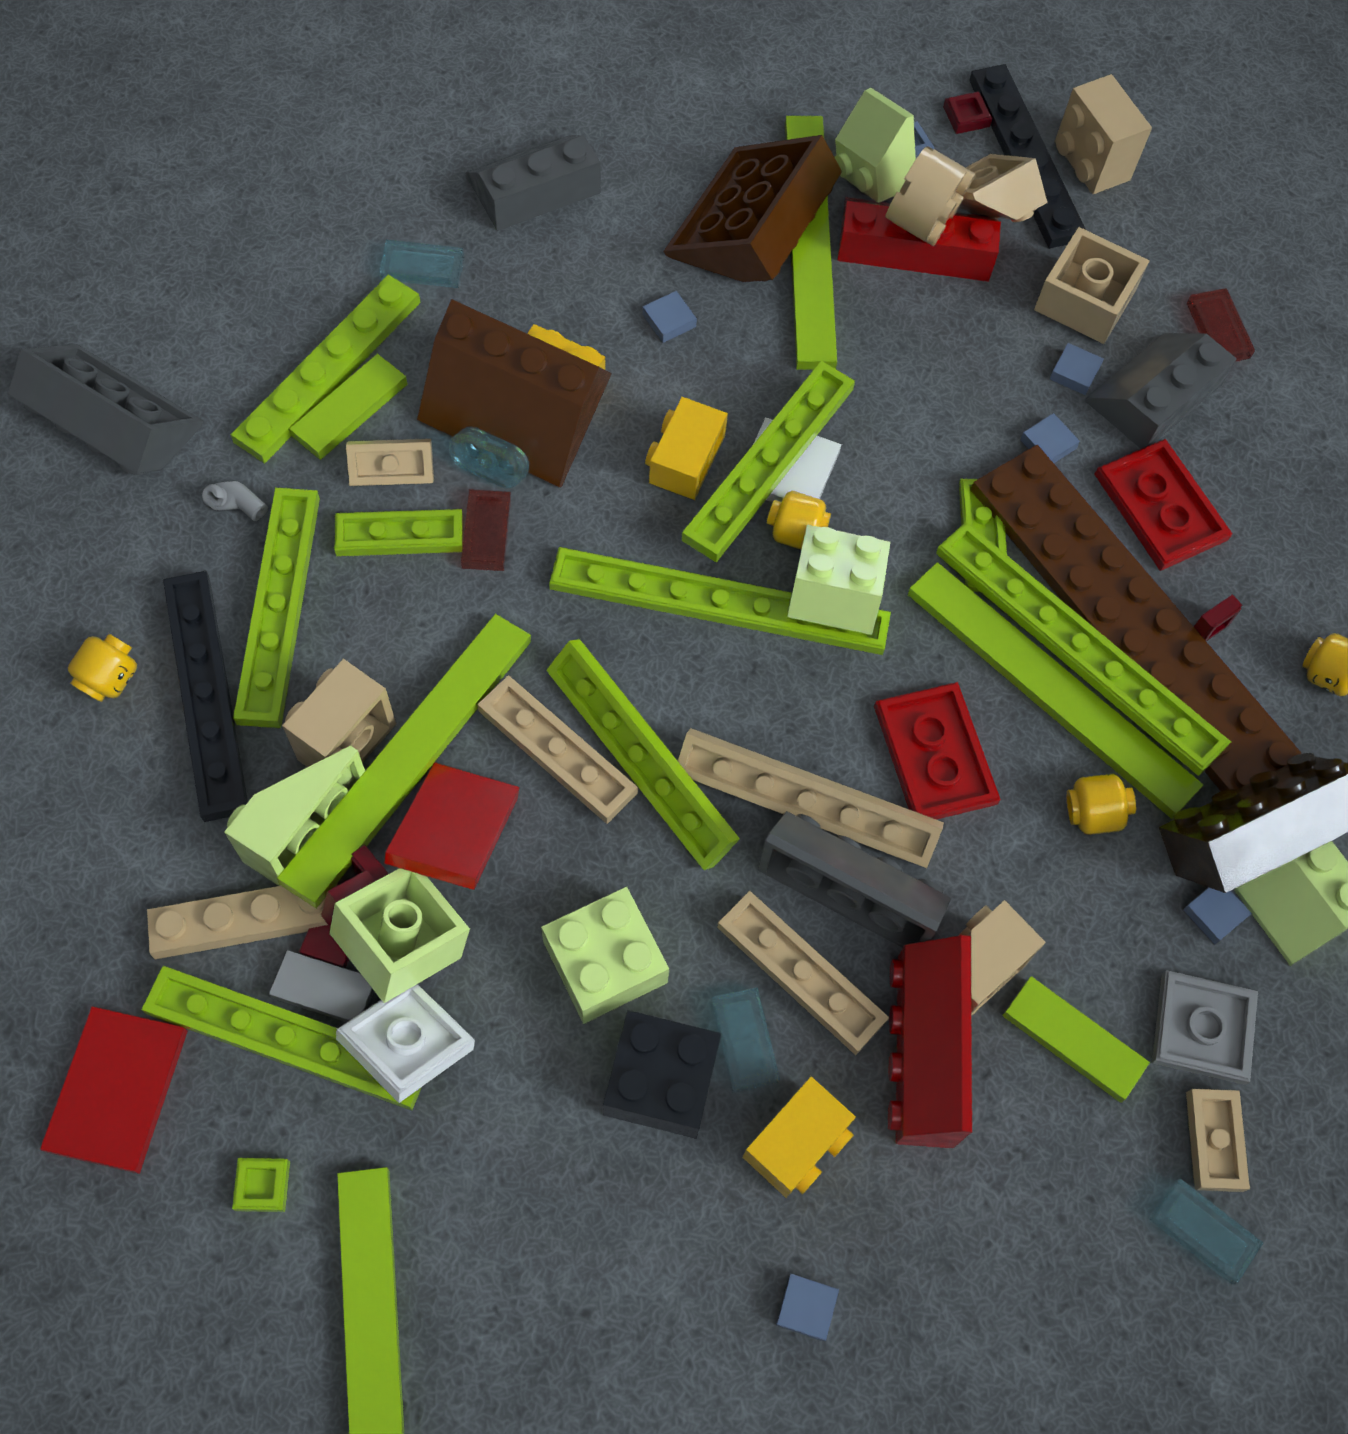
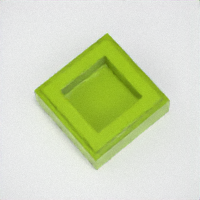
[232,1158,290,1212]

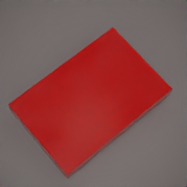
[1094,439,1233,571]
[874,682,1001,820]
[384,762,519,890]
[40,1007,188,1174]

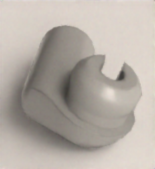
[202,481,268,521]

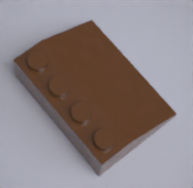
[663,135,842,282]
[417,299,612,488]

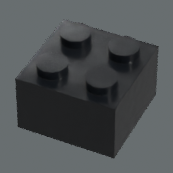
[603,1010,722,1139]

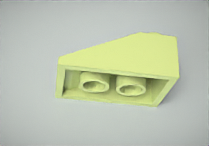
[224,746,365,886]

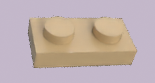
[346,439,434,486]
[1186,1089,1250,1192]

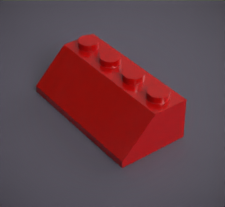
[837,197,1001,282]
[888,935,972,1148]

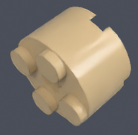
[885,146,976,246]

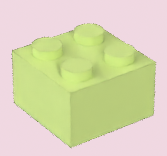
[787,525,890,635]
[329,868,470,1003]
[541,887,669,1024]

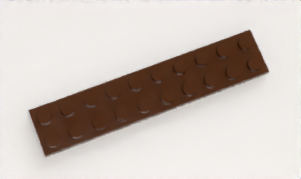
[971,444,1302,791]

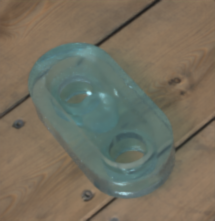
[449,427,529,488]

